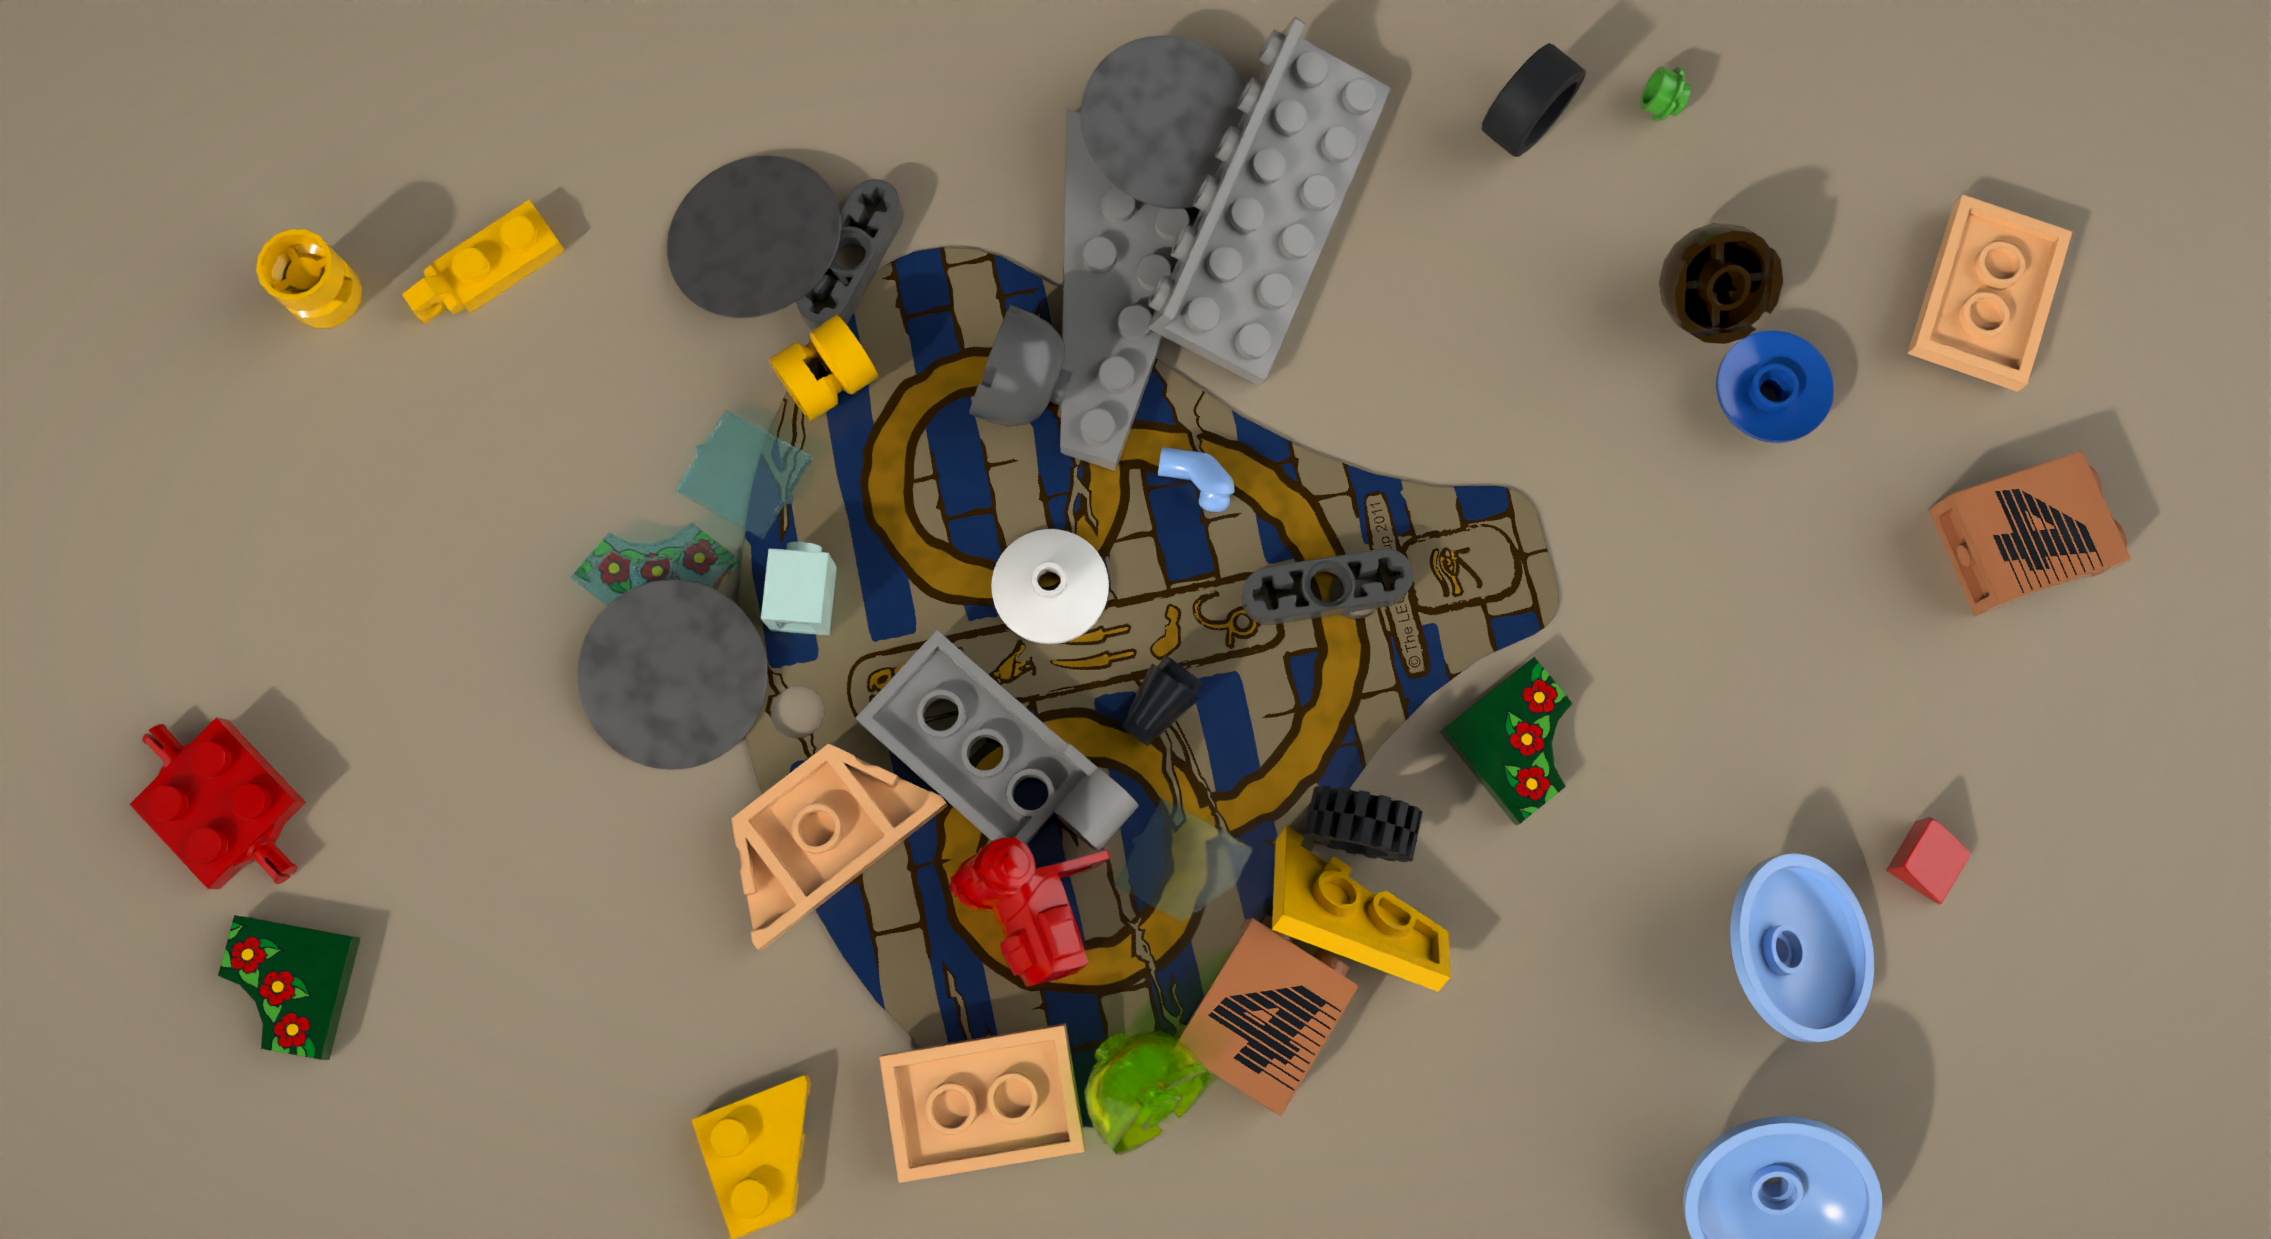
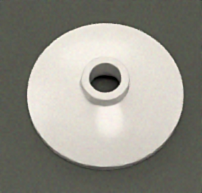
[991,529,1109,645]

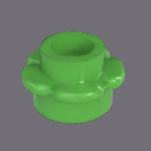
[1640,66,1691,121]

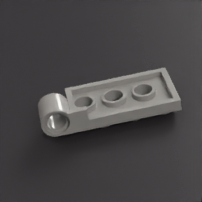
[855,630,1139,852]

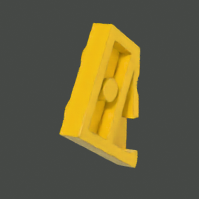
[691,1075,811,1239]

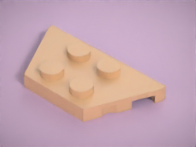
[731,743,948,951]

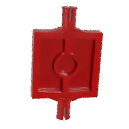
[129,718,306,889]

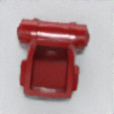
[950,838,1111,986]

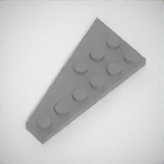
[1060,109,1200,471]

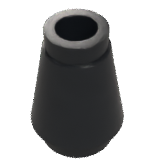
[1120,655,1204,747]

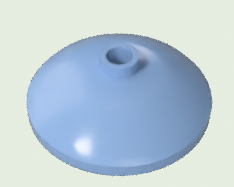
[1729,854,1874,1043]
[1683,1116,1883,1239]

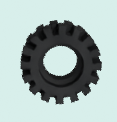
[1303,786,1423,862]

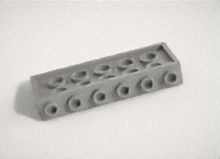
[1148,17,1391,385]

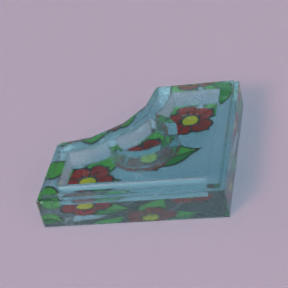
[571,522,740,606]

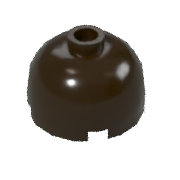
[1659,223,1783,344]

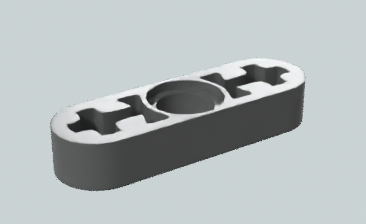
[796,179,904,330]
[1242,548,1413,625]

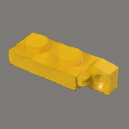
[402,199,565,324]

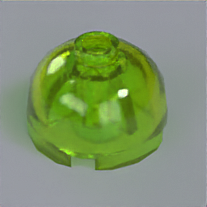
[1084,1030,1211,1155]

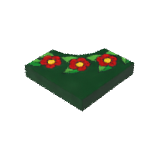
[1440,657,1572,826]
[218,915,360,1060]

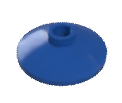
[1716,331,1834,443]

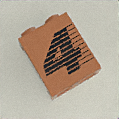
[1929,451,2131,616]
[1169,915,1359,1116]

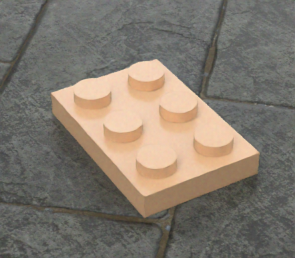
[1907,194,2073,392]
[879,1023,1086,1183]

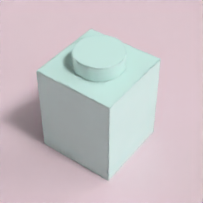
[761,542,837,635]

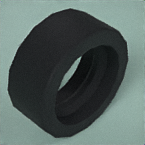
[1481,43,1586,157]

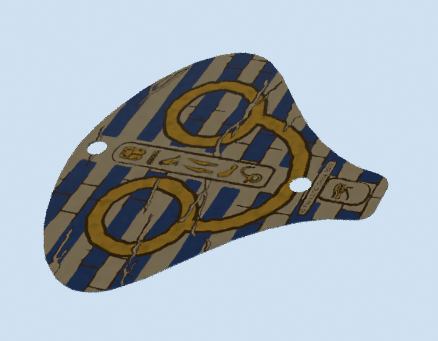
[737,247,1559,1127]

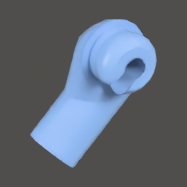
[1158,447,1235,512]

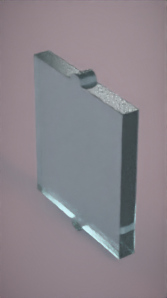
[676,410,813,539]
[1115,798,1254,922]

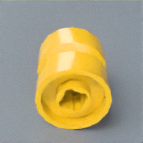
[256,229,363,329]
[768,314,879,422]

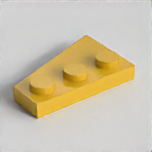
[1272,825,1451,992]

